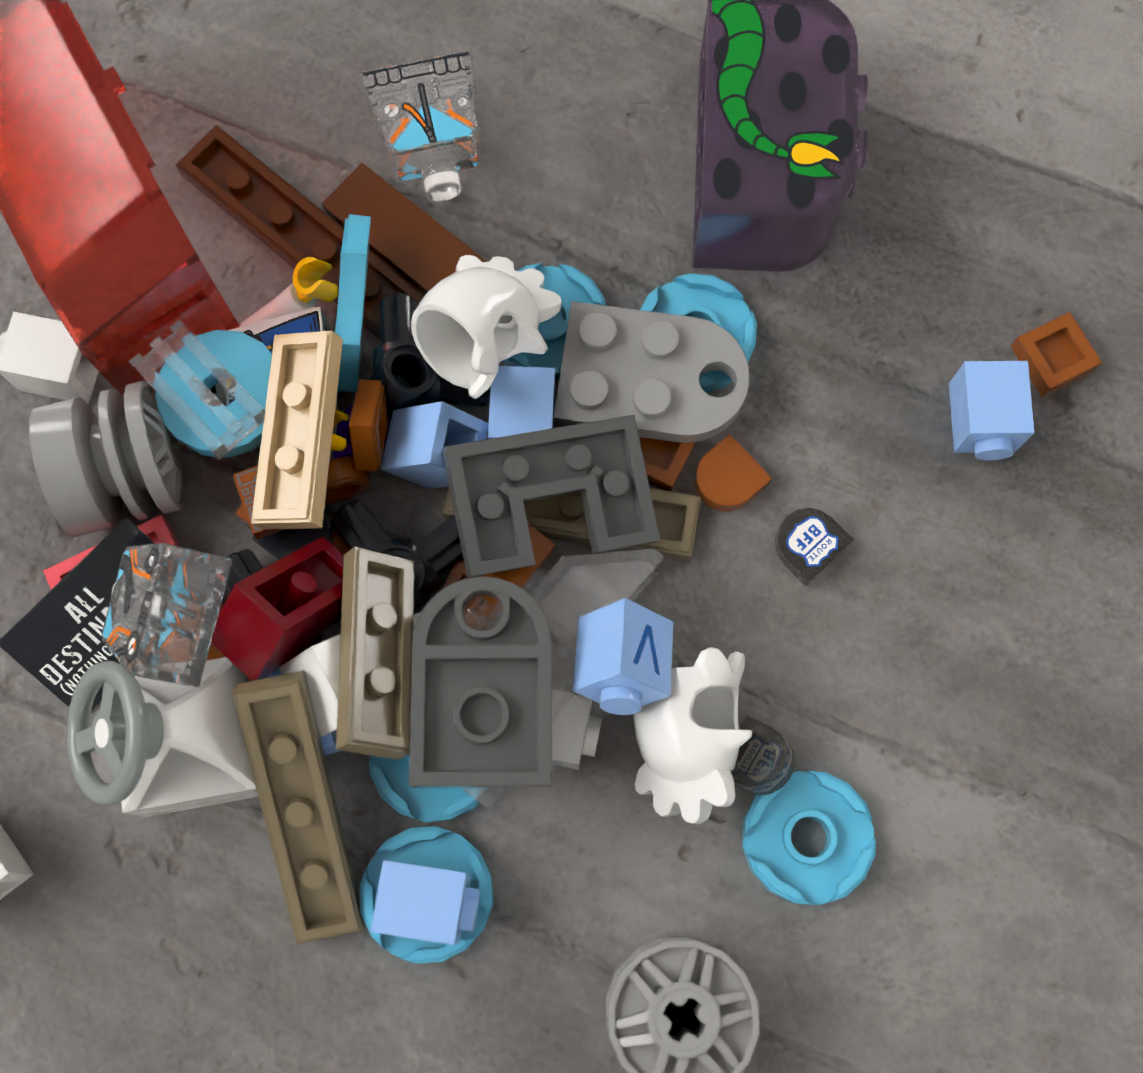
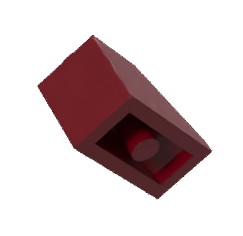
[207,536,344,681]

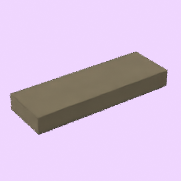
[336,547,414,760]

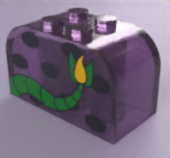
[692,0,868,272]

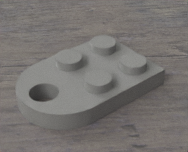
[554,301,749,443]

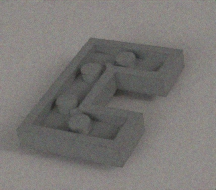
[442,415,661,578]

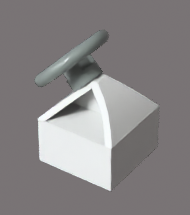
[67,657,259,817]

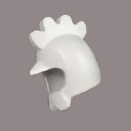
[411,255,562,399]
[633,647,752,824]

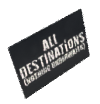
[0,518,209,711]

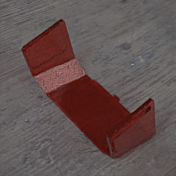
[0,0,240,395]

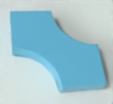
[335,214,371,392]

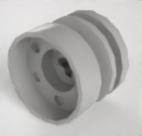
[29,380,186,538]
[606,936,760,1073]

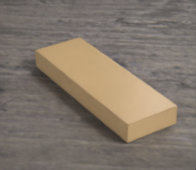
[251,331,343,530]

